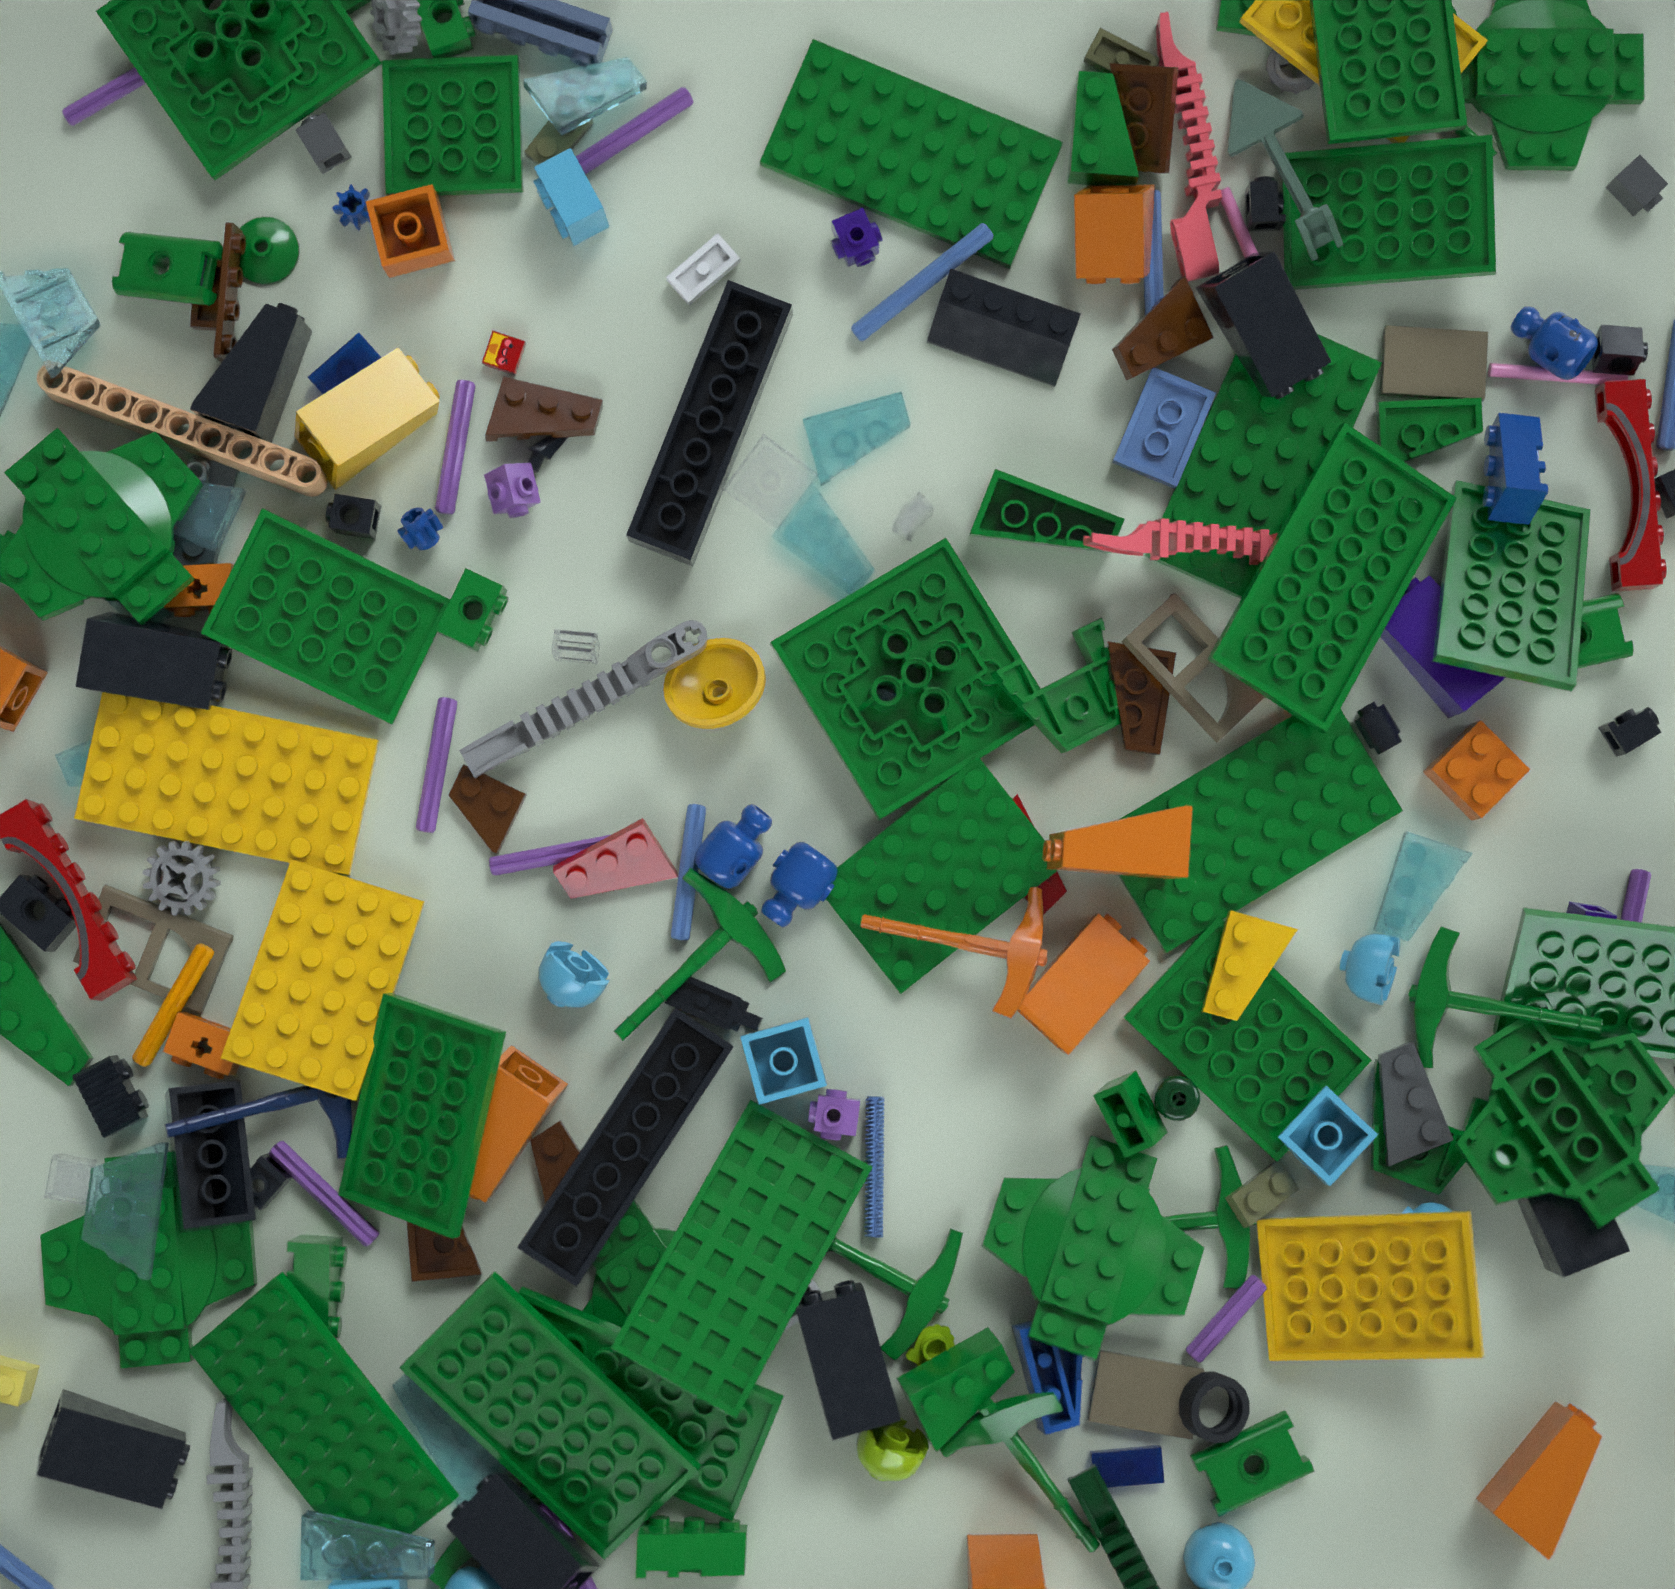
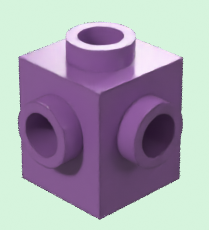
[484,463,541,518]
[808,1089,860,1140]

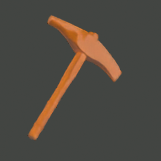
[861,887,1048,1018]

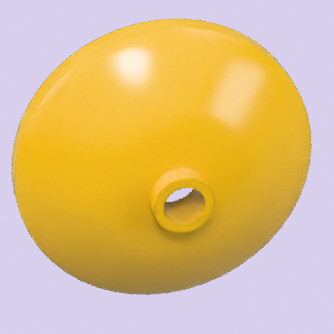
[663,638,766,729]

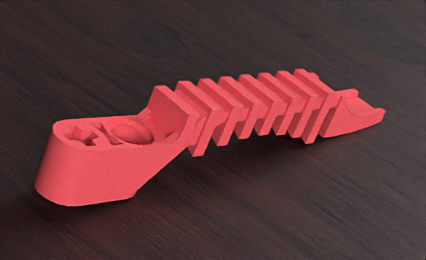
[1156,12,1223,282]
[1083,518,1278,565]

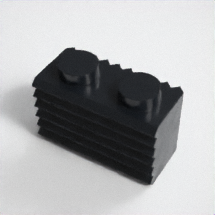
[72,1055,149,1138]

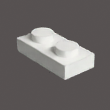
[666,233,741,306]

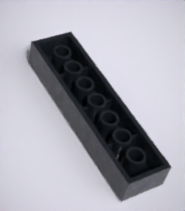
[626,280,793,566]
[517,1008,734,1287]

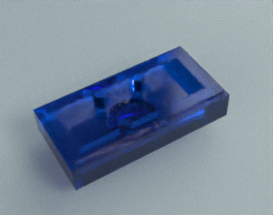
[308,332,382,394]

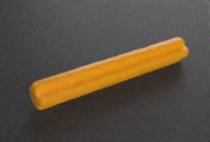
[132,943,214,1067]

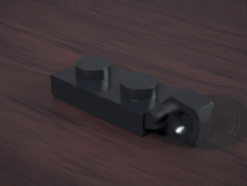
[665,977,763,1032]

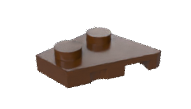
[449,764,527,854]

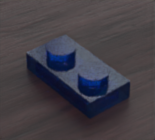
[1090,1445,1165,1488]

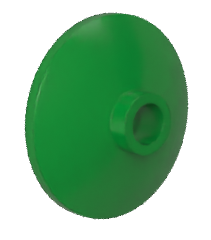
[240,217,300,285]

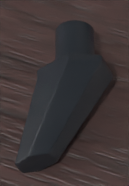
[528,435,568,473]

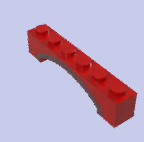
[1595,379,1667,592]
[0,799,137,1001]

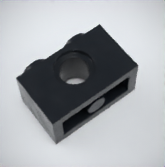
[0,874,76,952]

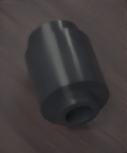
[1354,701,1402,755]

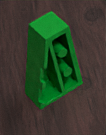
[1067,71,1139,186]
[287,1234,348,1338]
[896,1327,1015,1452]
[635,1515,748,1579]

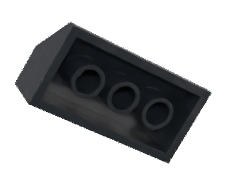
[927,269,1081,387]
[165,1080,256,1233]

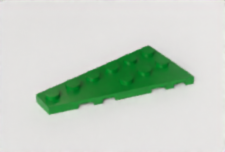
[0,923,93,1086]

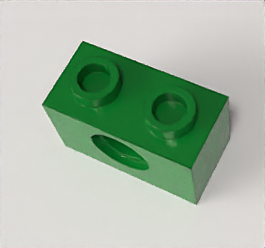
[417,0,476,58]
[436,568,508,652]
[1093,1070,1168,1158]

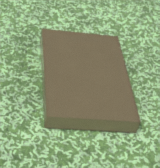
[1380,325,1488,401]
[1088,1350,1204,1440]

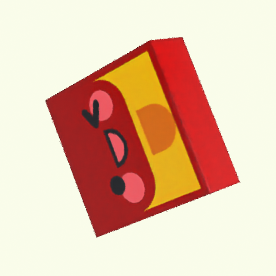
[482,331,526,376]

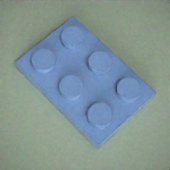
[1112,367,1216,489]

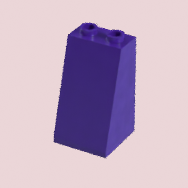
[1380,576,1506,718]

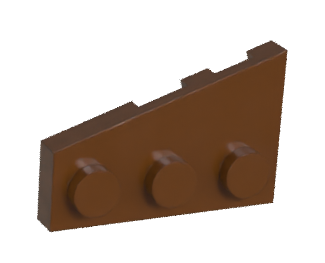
[1112,276,1214,381]
[485,377,603,442]

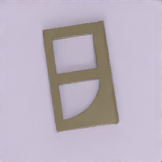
[1121,593,1266,743]
[73,884,234,1013]

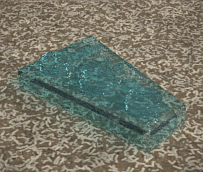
[523,57,647,136]
[771,482,875,595]

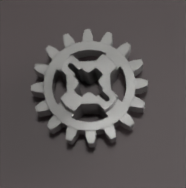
[370,0,422,54]
[142,840,221,916]

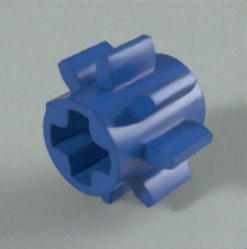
[332,184,371,231]
[397,507,443,550]

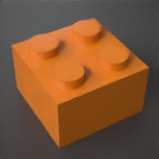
[365,184,455,278]
[1423,720,1531,821]

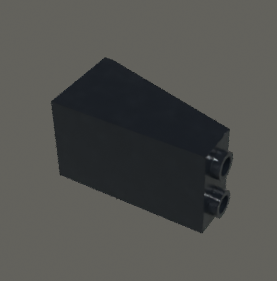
[1196,251,1331,399]
[190,303,313,443]
[75,612,232,710]
[1517,1193,1630,1277]
[796,1280,901,1441]
[36,1389,190,1509]
[446,1473,600,1589]

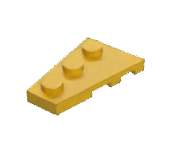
[1201,910,1298,1021]

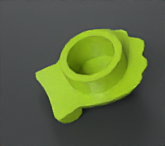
[906,1324,955,1365]

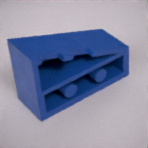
[1483,413,1549,525]
[1012,1320,1082,1435]

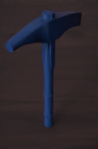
[165,1085,352,1159]

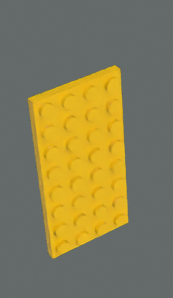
[74,692,379,875]

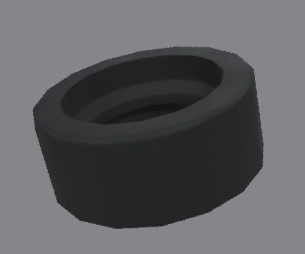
[1179,1371,1250,1443]

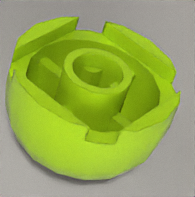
[856,1418,929,1482]

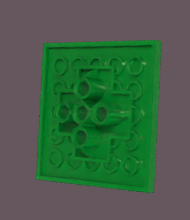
[96,0,382,181]
[770,537,1040,820]

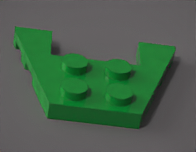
[990,617,1121,754]
[1370,1059,1488,1195]

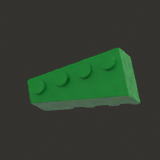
[970,469,1125,553]

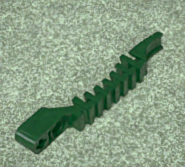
[1067,1464,1160,1589]

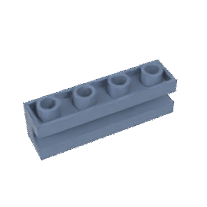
[468,0,613,67]

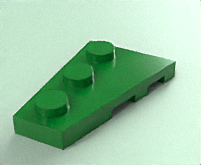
[1376,398,1483,462]

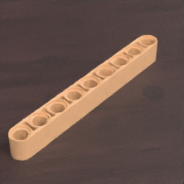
[36,362,328,497]

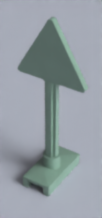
[1228,79,1343,261]

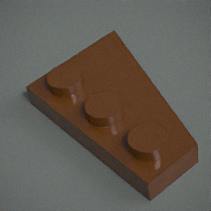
[1109,63,1179,174]
[1107,641,1176,755]
[530,1120,580,1203]
[406,1221,483,1282]

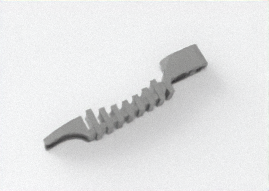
[459,620,707,778]
[207,1398,253,1589]

